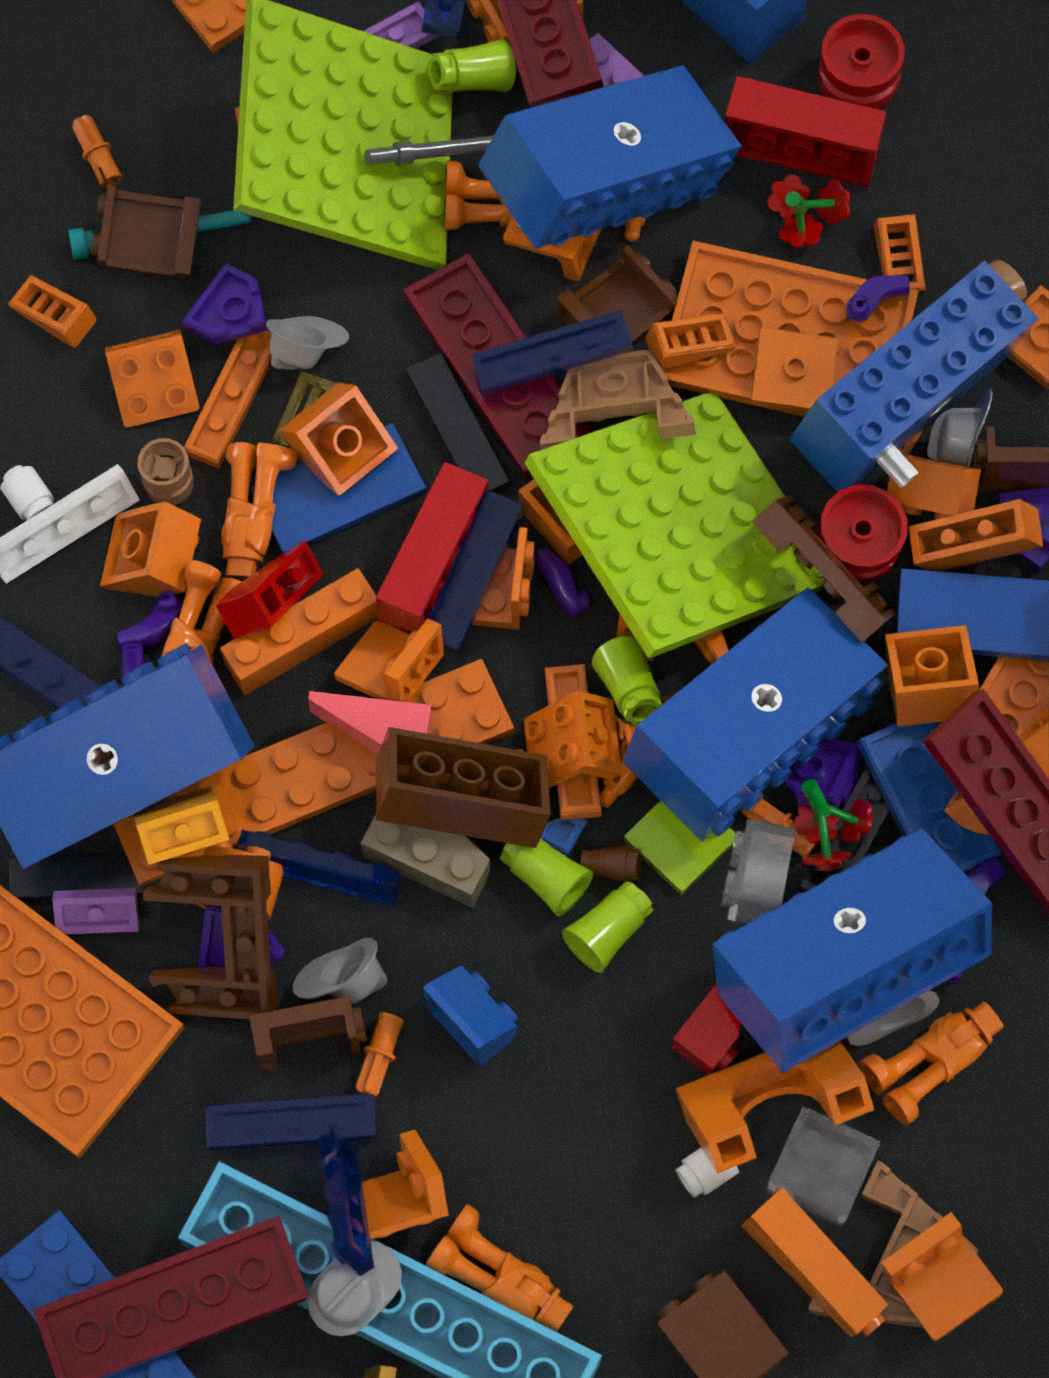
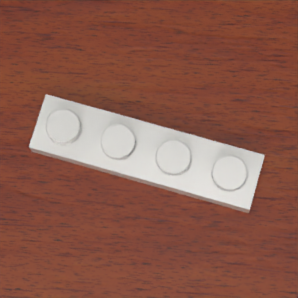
[0,464,139,584]

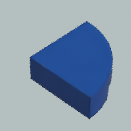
[541,818,588,857]

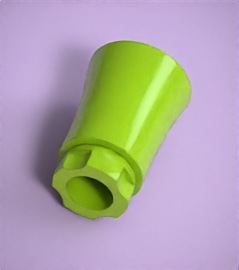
[428,39,516,92]
[592,636,662,727]
[500,838,593,917]
[562,881,653,973]

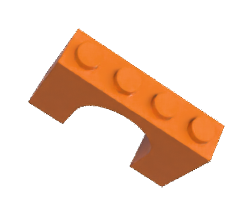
[675,1041,874,1174]

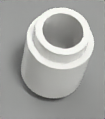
[0,465,54,520]
[676,1148,739,1198]

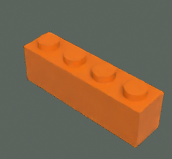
[220,568,378,696]

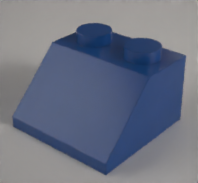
[423,966,518,1068]

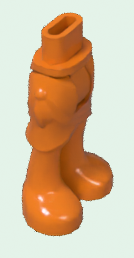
[444,161,512,230]
[221,442,298,580]
[161,560,242,665]
[859,1001,1004,1126]
[425,1204,574,1332]

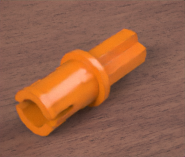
[72,115,123,189]
[742,798,820,859]
[355,1012,404,1097]

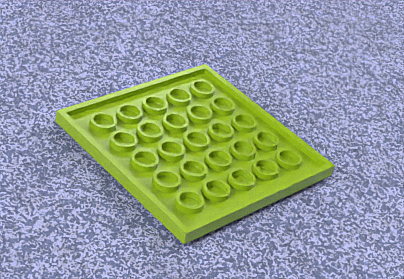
[233,0,452,270]
[524,392,825,659]

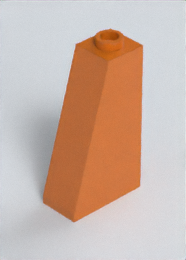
[741,1188,888,1337]

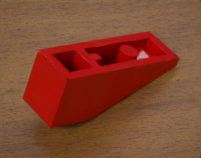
[216,540,324,640]
[672,985,741,1075]

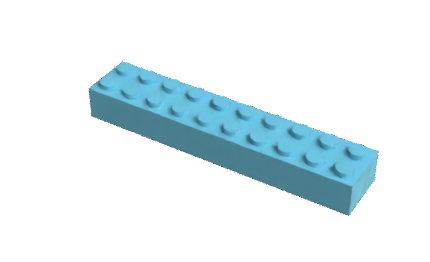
[178,1162,602,1378]

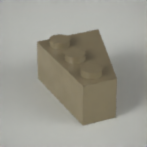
[361,815,491,908]

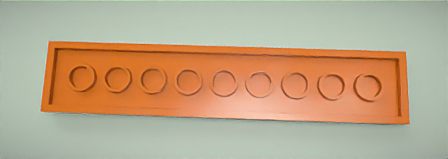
[113,659,514,887]

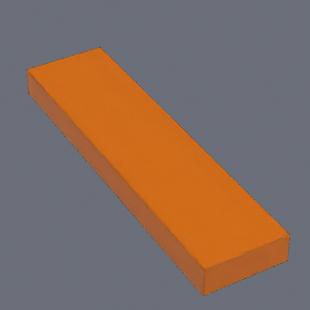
[184,329,272,469]
[545,664,601,821]

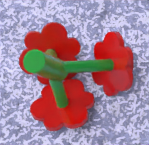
[767,174,850,248]
[793,779,873,872]

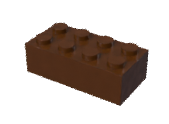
[376,727,550,848]

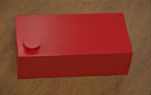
[725,76,887,188]
[376,462,490,634]

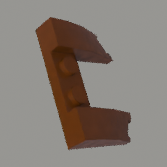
[753,494,898,643]
[143,855,278,1020]

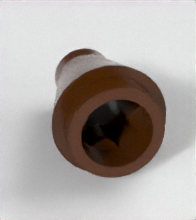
[581,844,642,883]

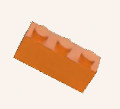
[909,499,1043,572]

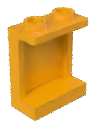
[133,786,229,865]

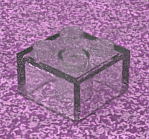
[722,819,796,924]
[765,1106,881,1228]

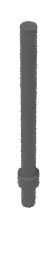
[365,135,494,166]

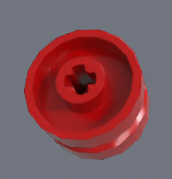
[818,14,905,110]
[815,484,908,585]

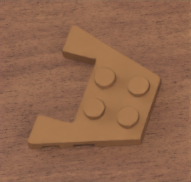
[540,349,696,450]
[808,1161,978,1327]

